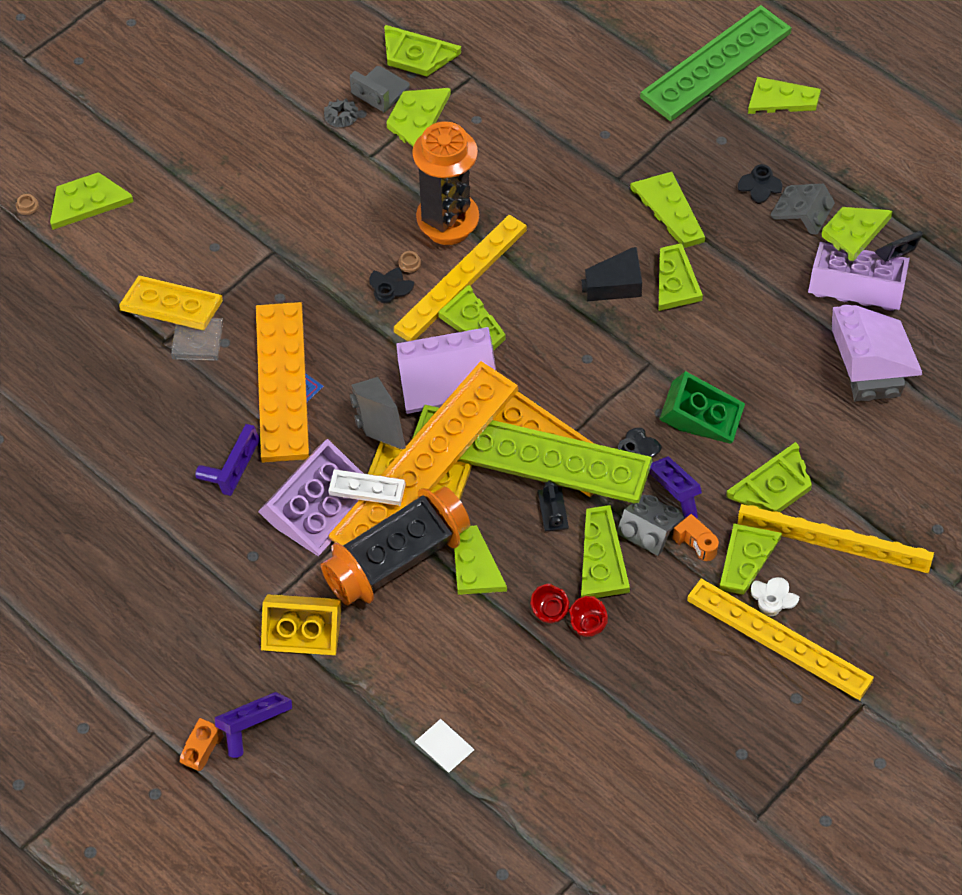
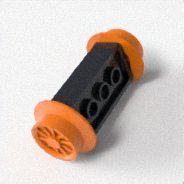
[413,122,479,245]
[321,486,470,606]

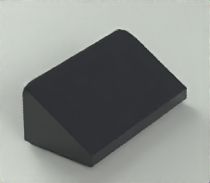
[875,231,923,262]

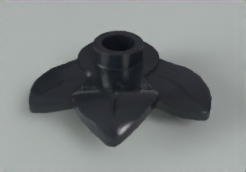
[738,164,782,203]
[369,267,415,303]
[617,427,662,463]

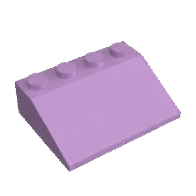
[808,242,910,310]
[832,305,922,382]
[397,327,496,414]
[258,439,364,556]

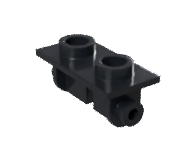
[538,481,569,532]

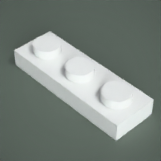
[329,469,406,506]

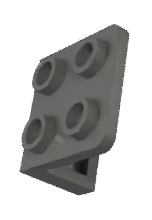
[350,66,410,113]
[771,183,835,234]
[849,377,905,402]
[617,495,684,556]

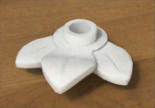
[751,577,799,616]

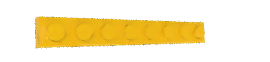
[394,215,527,341]
[737,504,934,573]
[687,578,874,700]

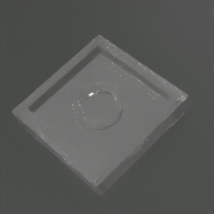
[171,318,223,360]

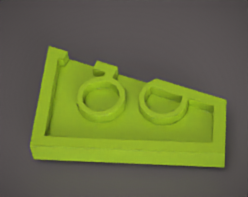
[748,77,821,114]
[658,243,703,311]
[438,285,506,351]
[720,524,782,595]
[454,525,507,595]

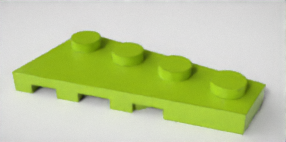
[630,172,705,248]
[581,505,630,598]

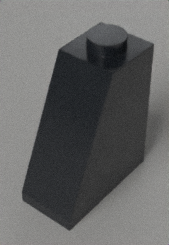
[581,247,642,302]

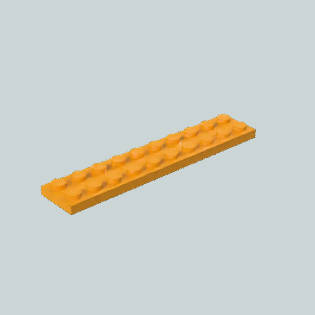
[328,361,519,546]

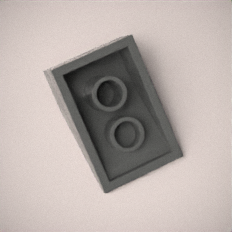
[350,377,406,449]

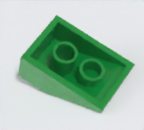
[659,371,745,444]

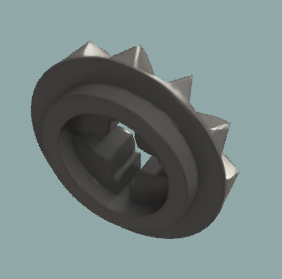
[324,98,359,127]

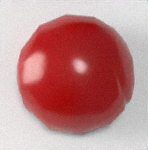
[530,583,570,624]
[569,596,608,637]

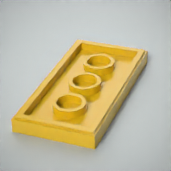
[119,276,223,330]
[368,441,472,500]

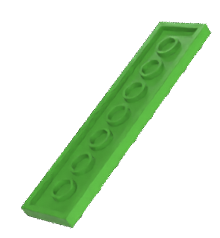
[640,5,792,122]

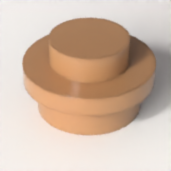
[16,194,39,215]
[398,251,421,273]

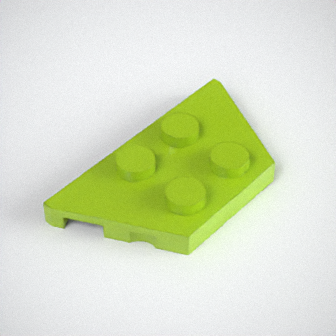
[384,25,461,76]
[387,88,451,146]
[50,172,133,230]
[822,207,892,261]
[726,442,812,512]

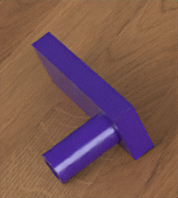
[196,424,260,496]
[649,456,702,519]
[214,692,292,758]

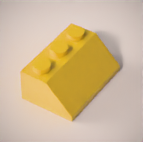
[261,594,341,655]

